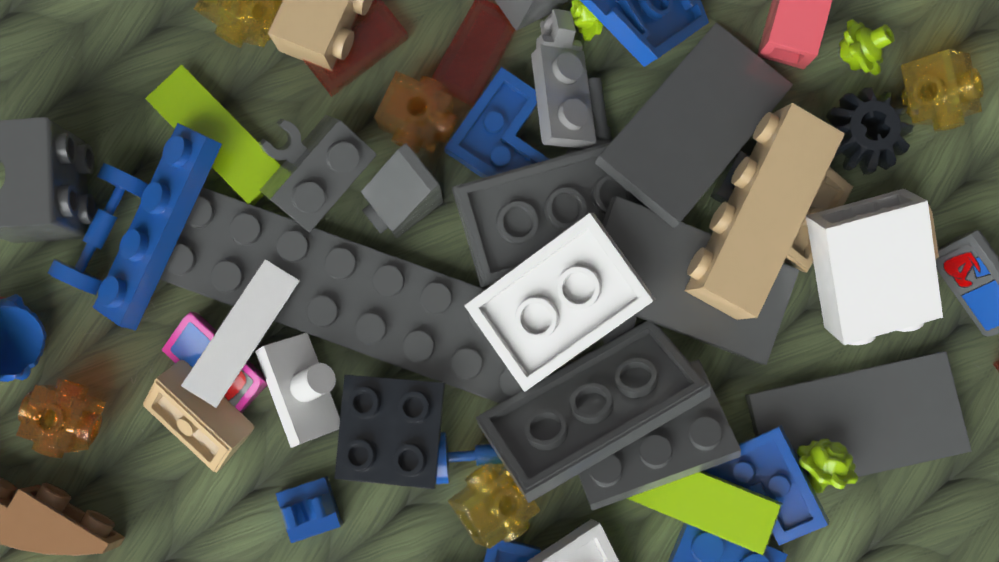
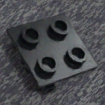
[334,375,445,489]

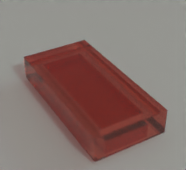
[303,0,409,97]
[430,0,516,107]

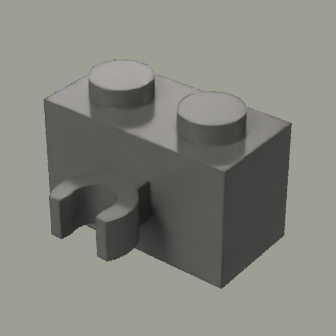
[259,115,377,233]

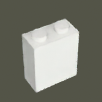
[806,189,943,345]

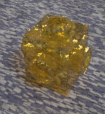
[194,0,283,48]
[901,49,984,132]
[447,463,541,549]

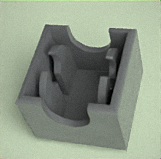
[0,117,97,243]

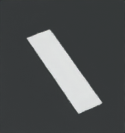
[181,259,300,408]

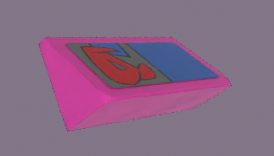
[162,311,267,413]

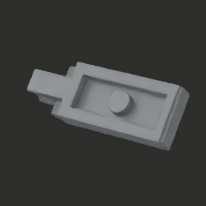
[531,9,596,149]

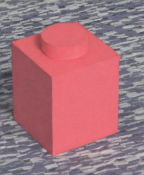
[757,0,832,70]

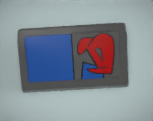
[936,230,999,337]

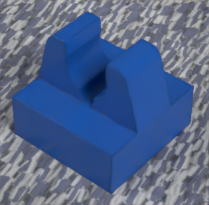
[276,476,343,543]

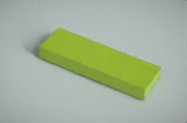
[145,64,281,206]
[627,471,783,555]

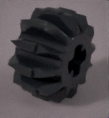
[826,87,915,175]

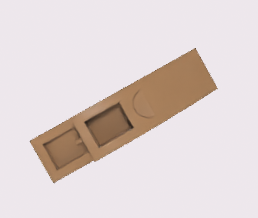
[0,477,125,556]

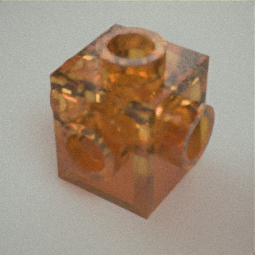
[374,71,458,154]
[16,378,106,458]

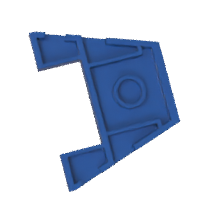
[580,0,709,67]

